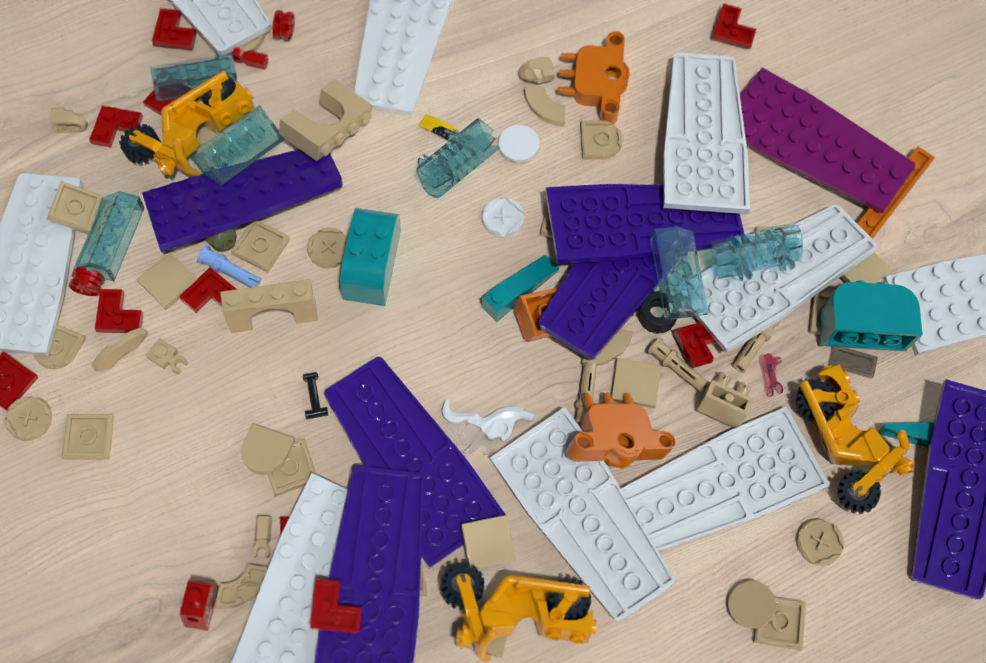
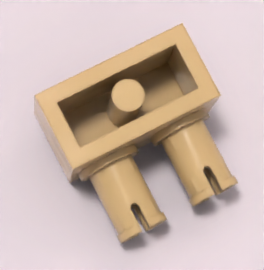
[697,372,753,428]

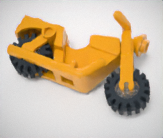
[119,70,255,177]
[796,364,915,514]
[441,562,597,663]

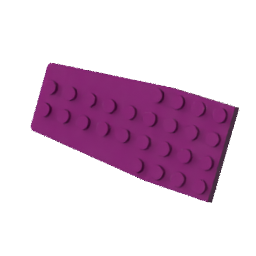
[740,67,915,213]

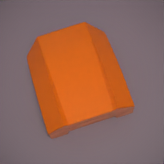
[514,288,559,342]

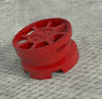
[272,10,295,40]
[69,267,104,296]

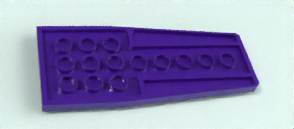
[142,149,343,252]
[545,184,745,264]
[538,252,684,360]
[325,357,506,569]
[911,379,986,600]
[315,466,424,663]

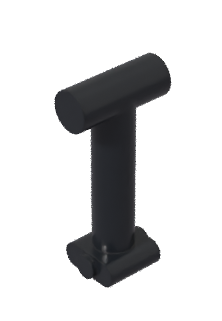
[303,372,329,420]

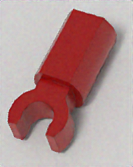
[232,47,269,70]

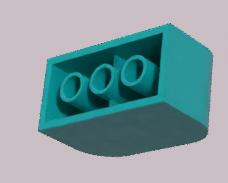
[340,208,401,306]
[819,280,923,352]

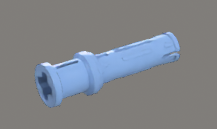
[197,245,261,288]

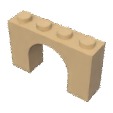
[279,79,372,161]
[221,279,318,333]

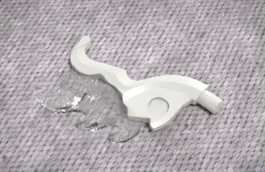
[442,399,534,456]

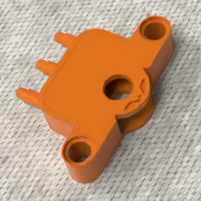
[557,31,630,125]
[566,393,676,468]

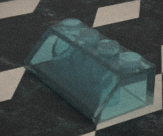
[150,53,237,101]
[190,105,285,185]
[73,191,145,282]
[650,226,709,320]

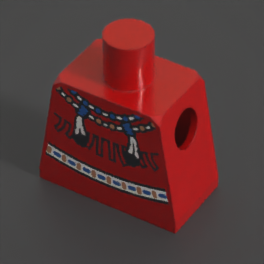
[180,580,219,631]

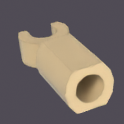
[252,516,272,558]

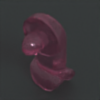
[762,353,783,397]

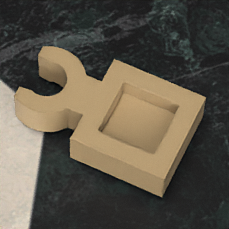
[145,338,188,374]

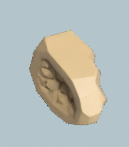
[519,57,555,84]
[50,107,87,133]

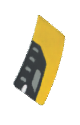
[418,114,459,142]

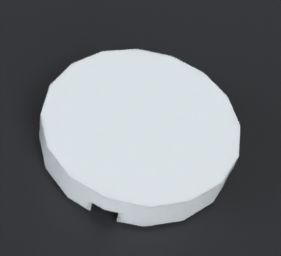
[498,125,539,164]
[482,198,524,238]

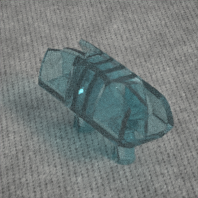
[416,118,500,198]
[710,222,803,282]

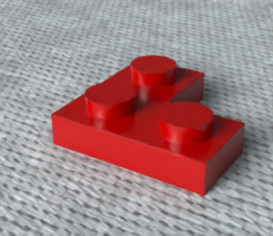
[712,3,756,49]
[152,8,197,50]
[89,105,143,148]
[179,267,237,313]
[95,289,143,333]
[674,323,716,368]
[310,579,362,633]

